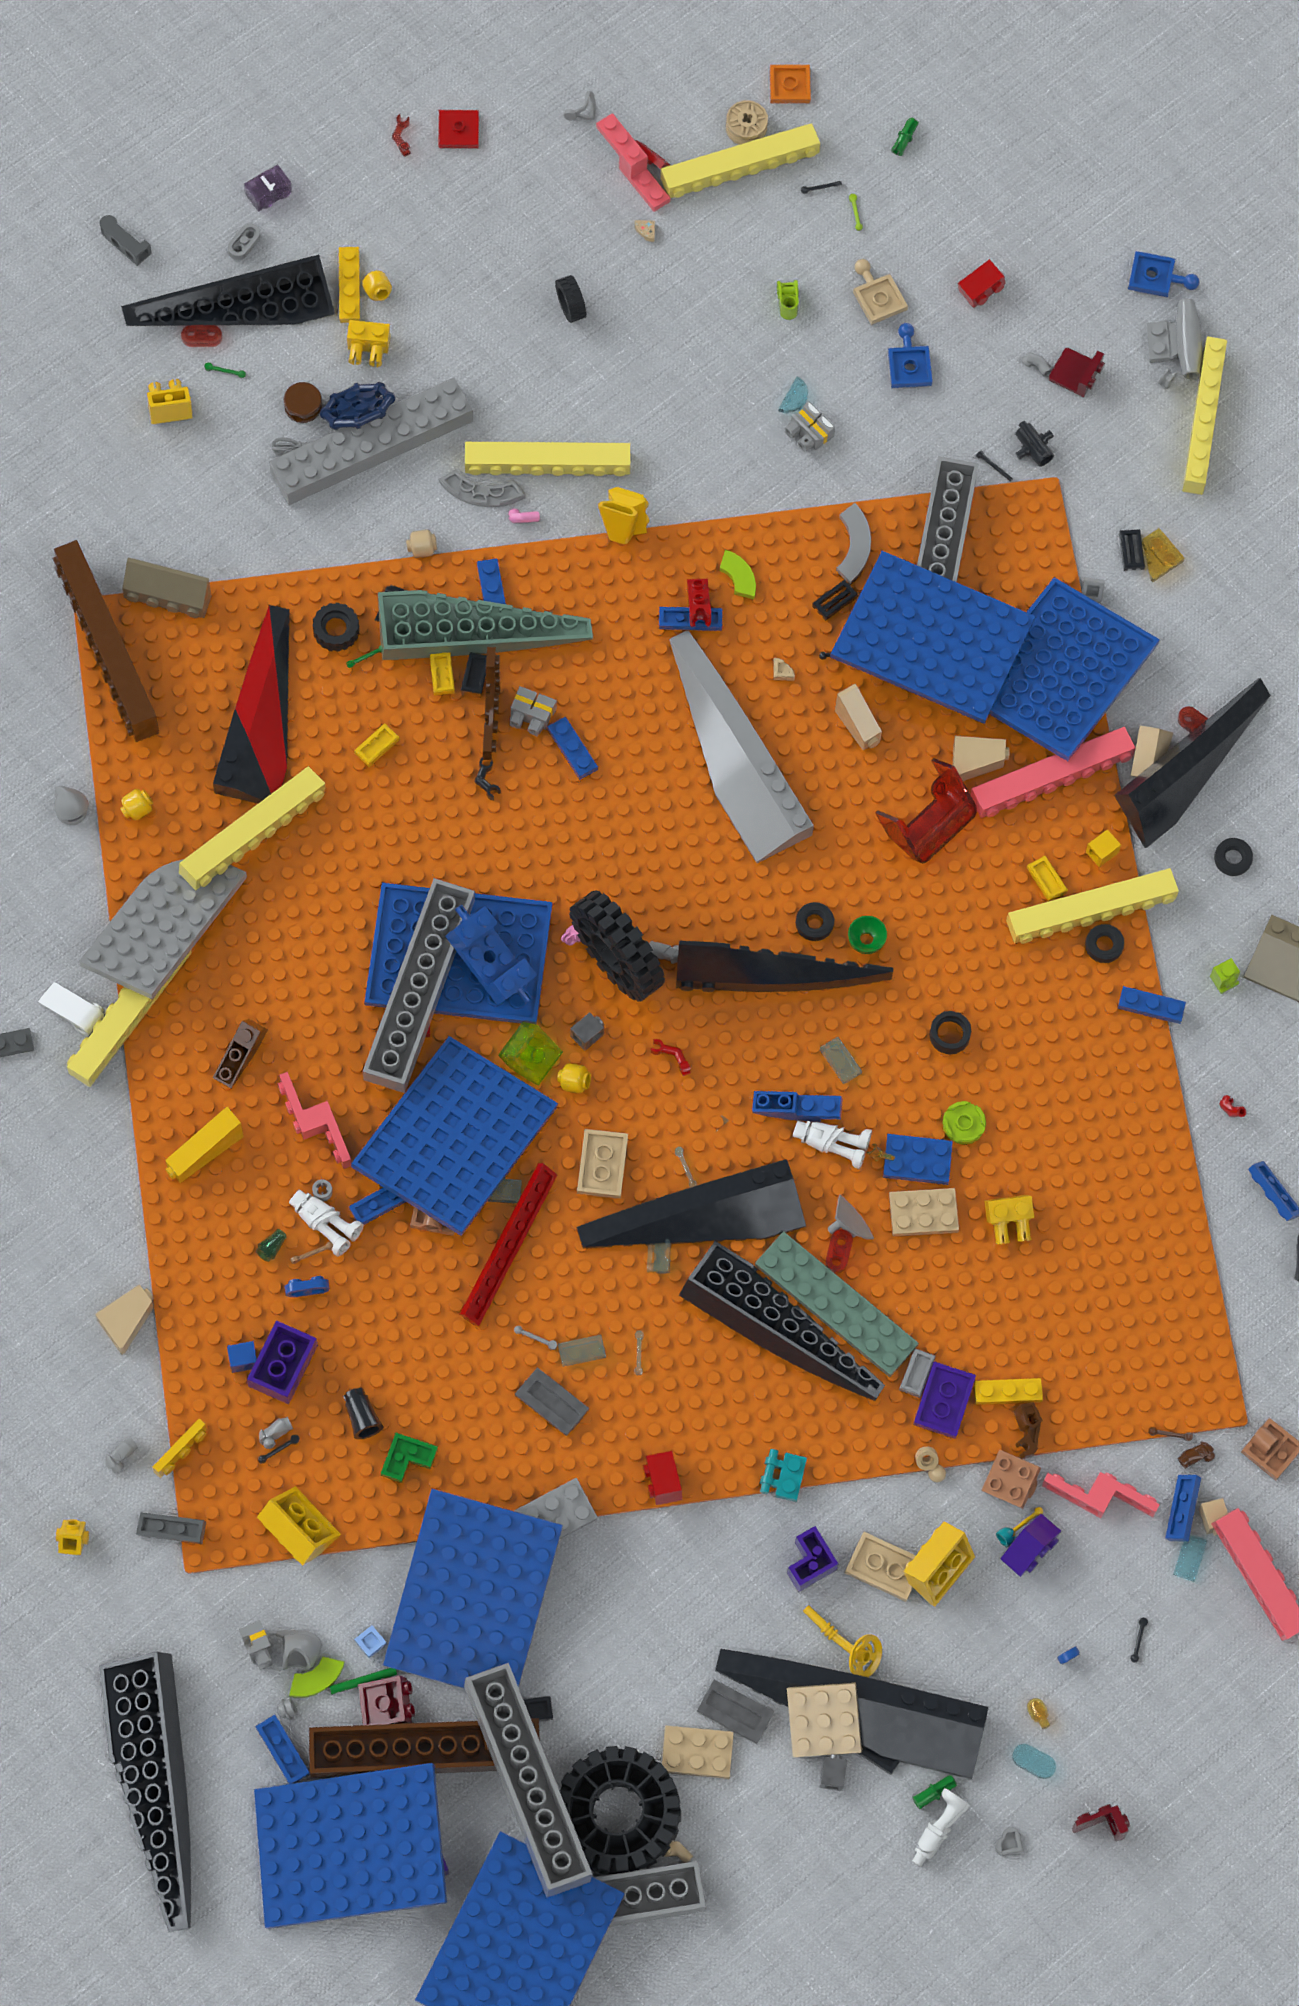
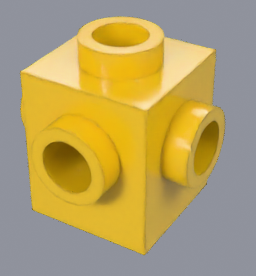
[56,1519,89,1555]

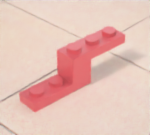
[596,113,670,212]
[277,1072,351,1169]
[1042,1472,1160,1518]

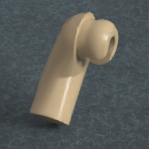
[664,1841,693,1863]

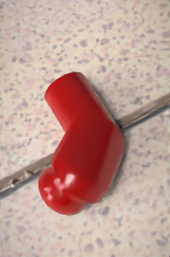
[1219,1095,1246,1117]

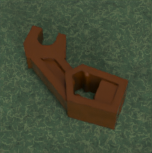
[1013,1402,1043,1460]

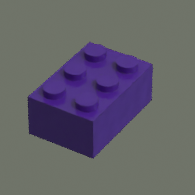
[247,1320,318,1404]

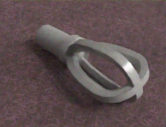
[272,437,310,456]

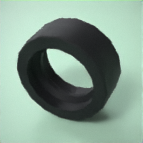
[929,1011,972,1055]

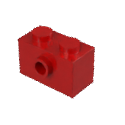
[958,259,1006,308]
[643,1451,682,1505]

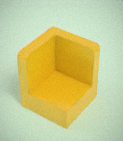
[1086,830,1121,867]

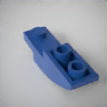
[752,1091,843,1122]

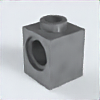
[570,1012,604,1051]
[820,1754,847,1791]

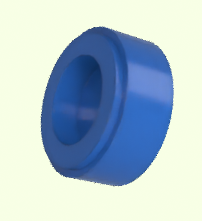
[1057,1646,1080,1665]

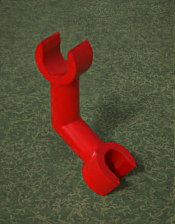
[651,1039,691,1076]

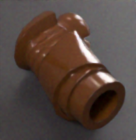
[1177,1442,1215,1469]

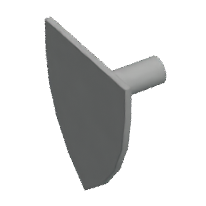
[828,1195,874,1240]

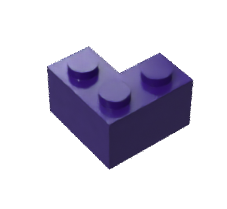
[1000,1513,1062,1577]
[787,1526,839,1592]

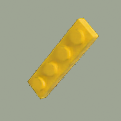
[339,247,360,323]

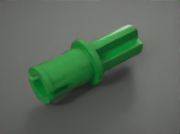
[891,117,919,156]
[912,1775,957,1810]

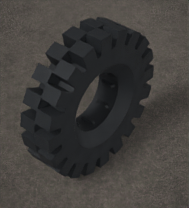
[569,890,665,1002]
[559,1746,681,1875]

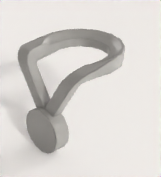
[564,91,596,121]

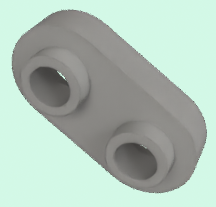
[228,224,261,260]

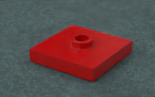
[438,110,479,149]

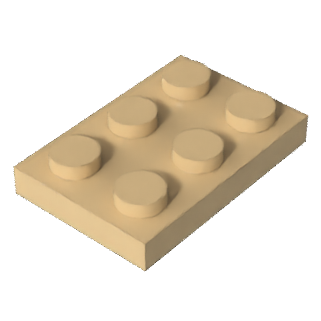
[577,1129,628,1199]
[889,1188,959,1236]
[845,1532,916,1602]
[662,1725,734,1779]

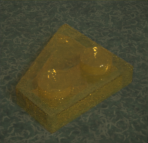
[1142,528,1185,583]

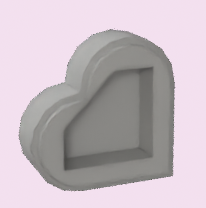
[995,1827,1024,1856]

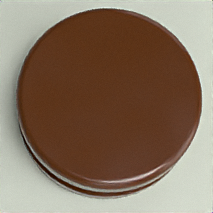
[283,382,322,423]

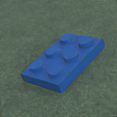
[883,1134,953,1185]

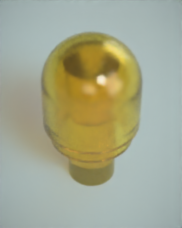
[1027,1698,1050,1729]

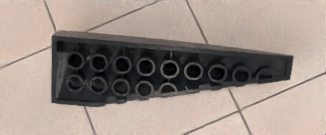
[676,940,893,992]
[577,1159,806,1248]

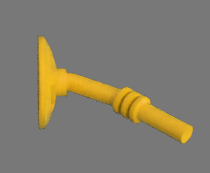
[803,1605,882,1677]

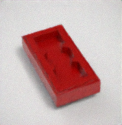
[635,140,671,169]

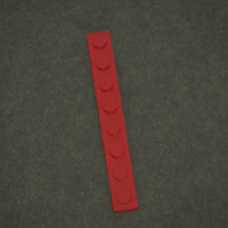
[460,1163,558,1326]

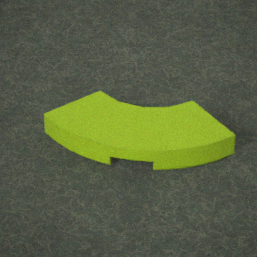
[719,550,756,599]
[289,1656,345,1698]

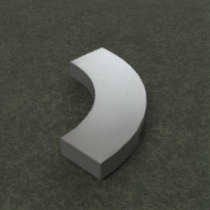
[439,469,525,507]
[836,503,871,585]

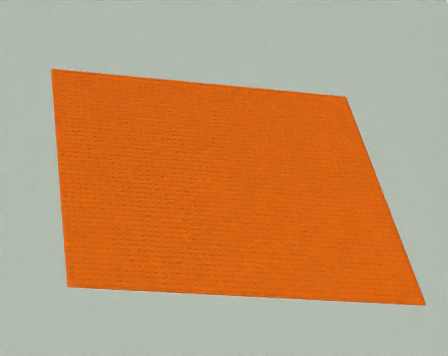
[74,477,1248,1574]

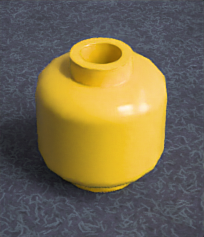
[362,270,392,301]
[120,789,153,821]
[557,1063,591,1093]

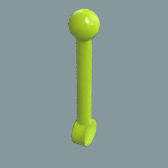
[849,194,863,231]

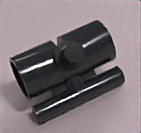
[1015,421,1054,467]

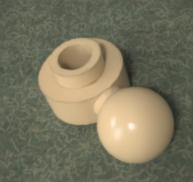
[915,1446,946,1483]

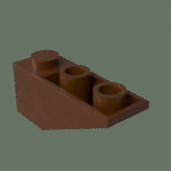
[213,1019,268,1088]

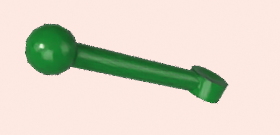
[204,362,246,378]
[346,645,382,668]

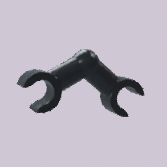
[474,757,501,800]

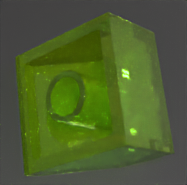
[498,1022,563,1086]

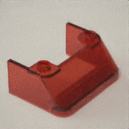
[875,758,977,863]

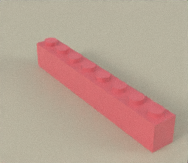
[970,726,1136,818]

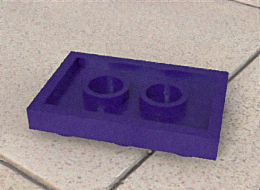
[913,1362,976,1439]

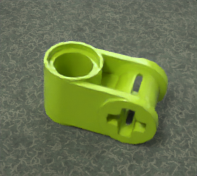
[777,280,799,320]

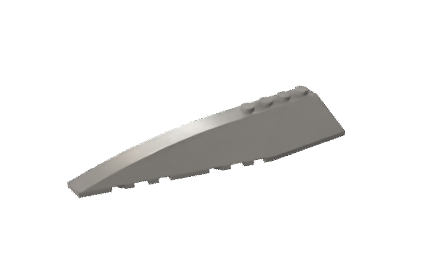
[669,630,814,863]

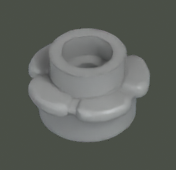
[278,1698,298,1720]

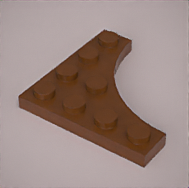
[483,647,500,760]

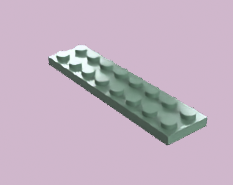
[755,1231,919,1377]

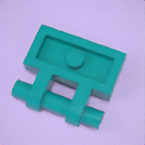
[760,1449,807,1502]

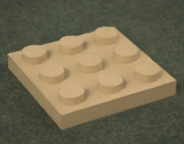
[787,1683,862,1757]

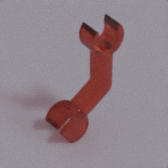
[392,114,411,157]

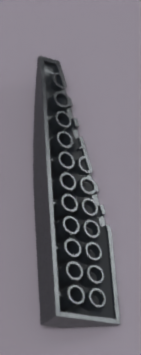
[715,1649,989,1779]
[99,1652,191,1932]

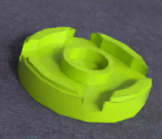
[942,1101,986,1145]

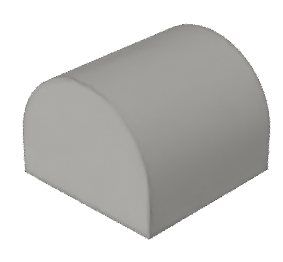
[1082,577,1105,602]

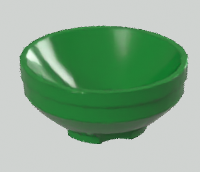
[848,916,887,954]

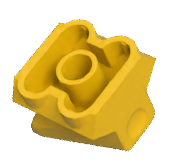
[598,487,649,544]

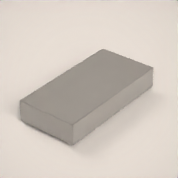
[899,1348,936,1398]

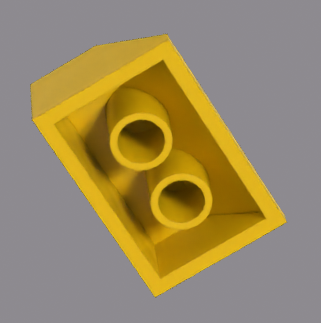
[257,1486,341,1566]
[903,1521,975,1607]

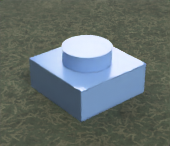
[354,1625,387,1658]

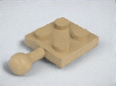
[853,259,908,325]

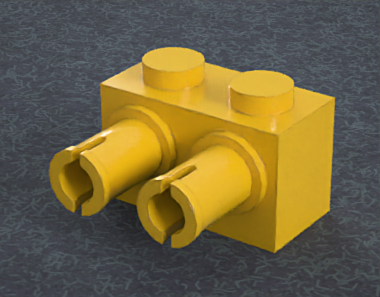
[347,320,391,367]
[147,379,192,424]
[984,1195,1034,1244]

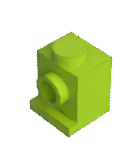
[1210,958,1240,994]

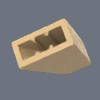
[835,684,882,750]
[1131,726,1173,777]
[952,736,1009,784]
[95,1284,154,1355]

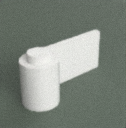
[38,982,105,1037]

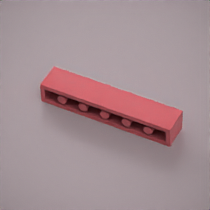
[1211,1508,1299,1641]

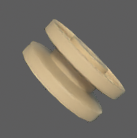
[726,100,768,145]

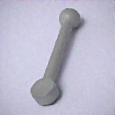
[514,1326,557,1350]

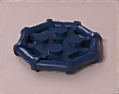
[320,382,395,430]

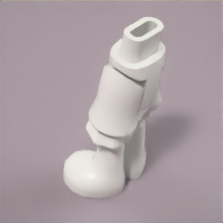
[793,1121,872,1169]
[289,1190,364,1257]
[912,1788,970,1867]

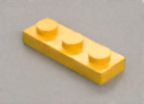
[974,1378,1043,1405]
[152,1419,207,1478]

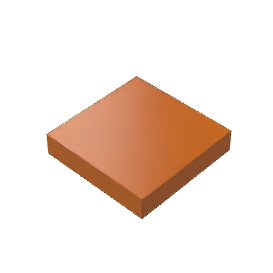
[770,65,811,103]

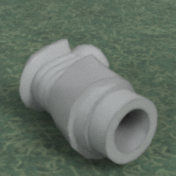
[649,941,679,964]
[259,1417,293,1449]
[105,1437,138,1473]

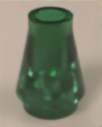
[256,1229,287,1262]

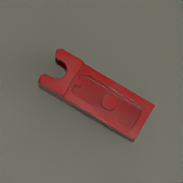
[687,579,711,627]

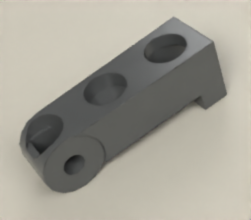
[100,215,152,266]

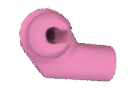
[508,508,540,523]

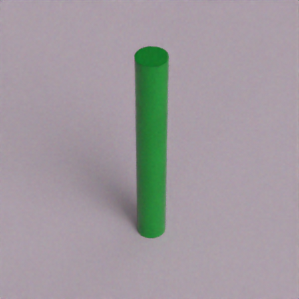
[329,1668,397,1695]

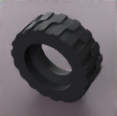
[555,275,587,323]
[313,603,359,652]

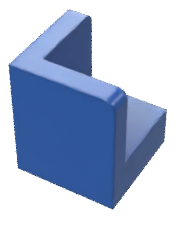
[227,1341,257,1373]

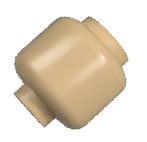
[406,529,437,558]

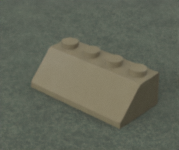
[122,557,212,618]

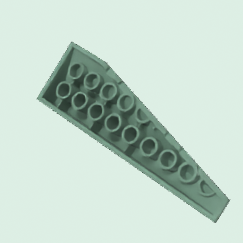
[378,590,593,660]

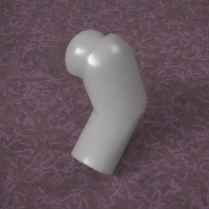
[1022,352,1052,376]

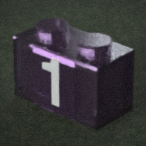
[244,165,292,212]

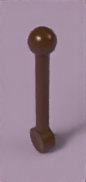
[1148,1427,1193,1441]

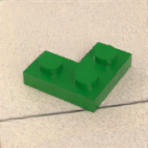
[380,1433,438,1483]

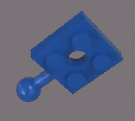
[1128,251,1200,297]
[888,323,933,388]

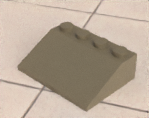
[1243,915,1299,1002]

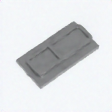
[515,1367,589,1436]
[697,1679,774,1744]

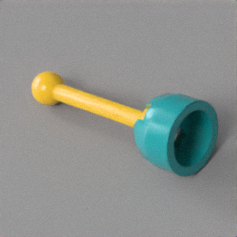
[996,1507,1043,1547]

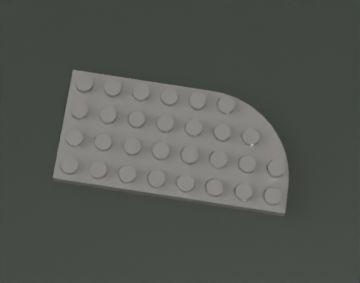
[79,859,247,1000]

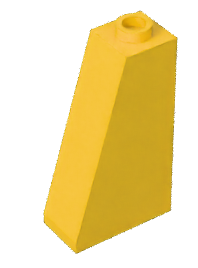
[165,1106,243,1183]

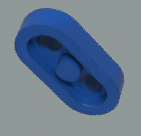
[285,1276,330,1297]

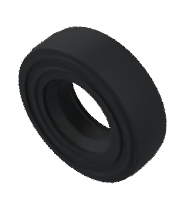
[1214,838,1253,876]
[796,902,834,941]
[1085,924,1124,963]

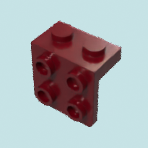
[1049,348,1105,397]
[1072,1804,1130,1842]

